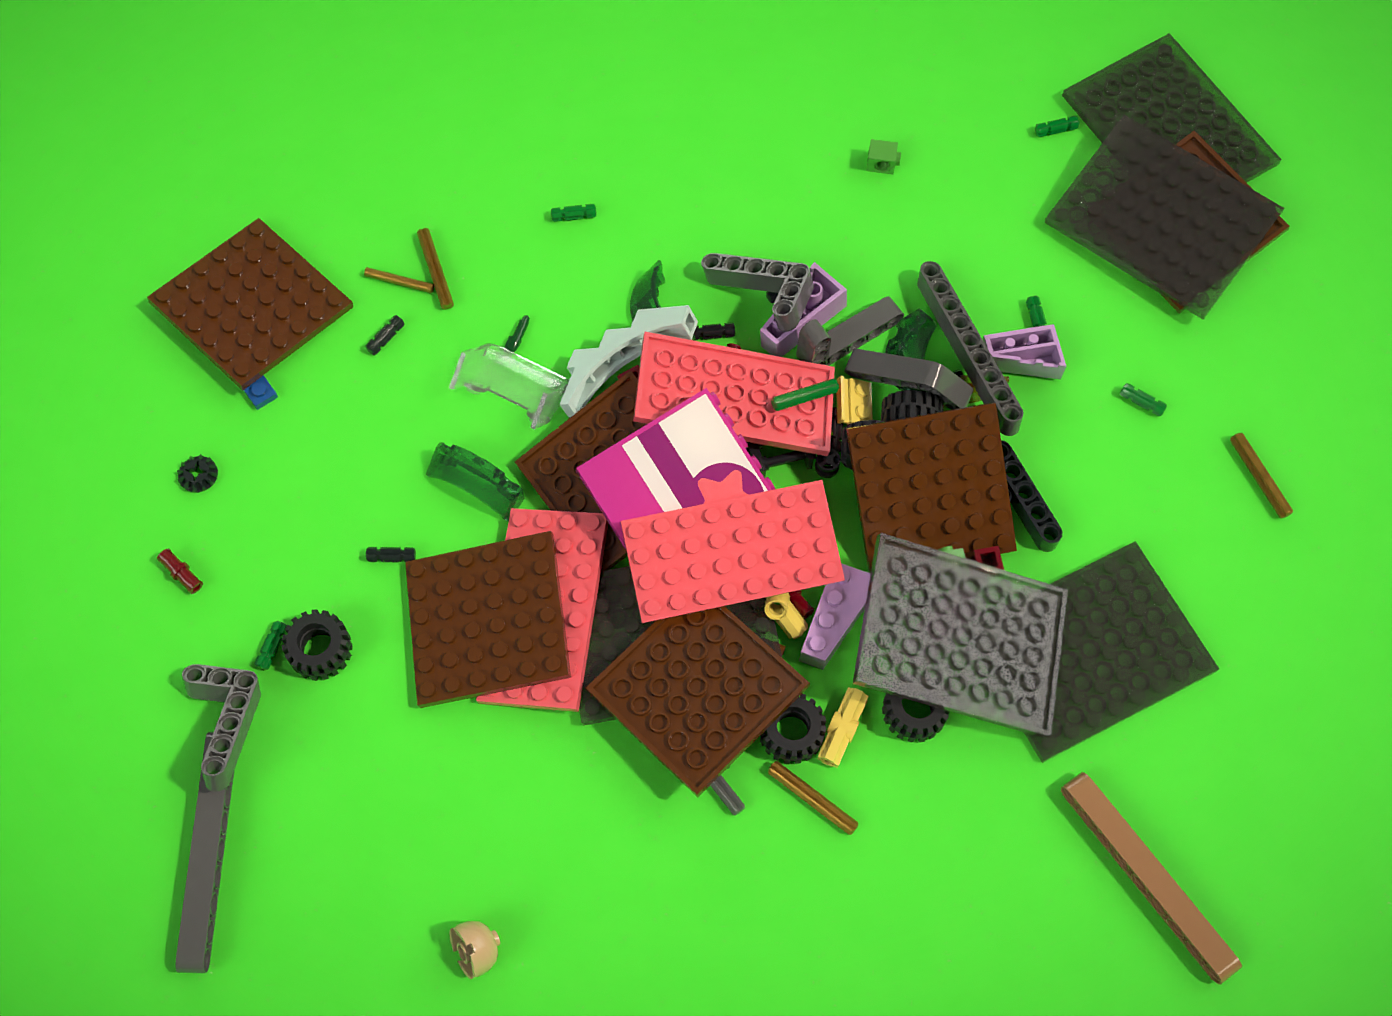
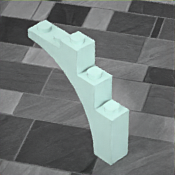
[560,305,698,418]

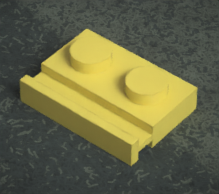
[836,376,873,425]

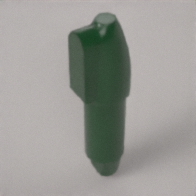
[504,315,530,355]

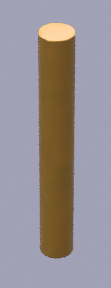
[364,267,434,293]

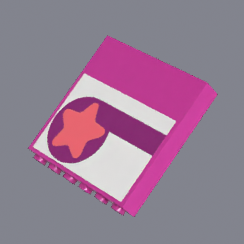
[576,388,775,549]

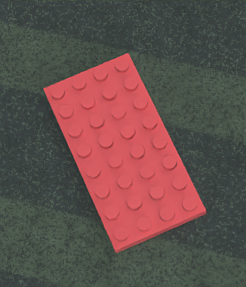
[633,332,835,456]
[620,480,845,624]
[476,508,609,712]

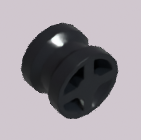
[815,448,841,478]

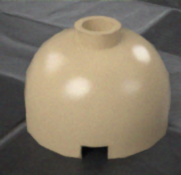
[449,921,500,979]

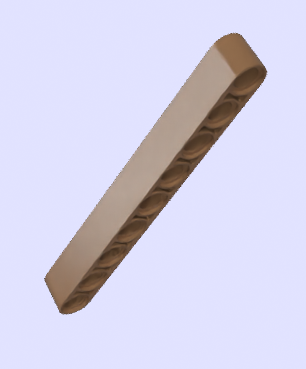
[1061,772,1242,985]

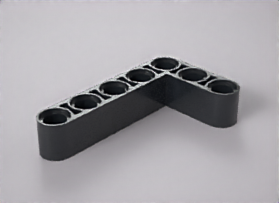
[1001,440,1063,552]

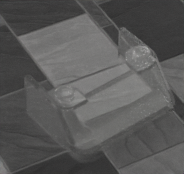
[449,343,569,430]

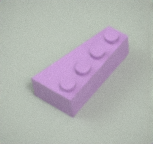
[760,262,847,357]
[799,563,883,670]

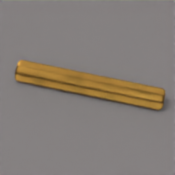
[417,228,454,310]
[1230,433,1293,519]
[768,761,858,835]

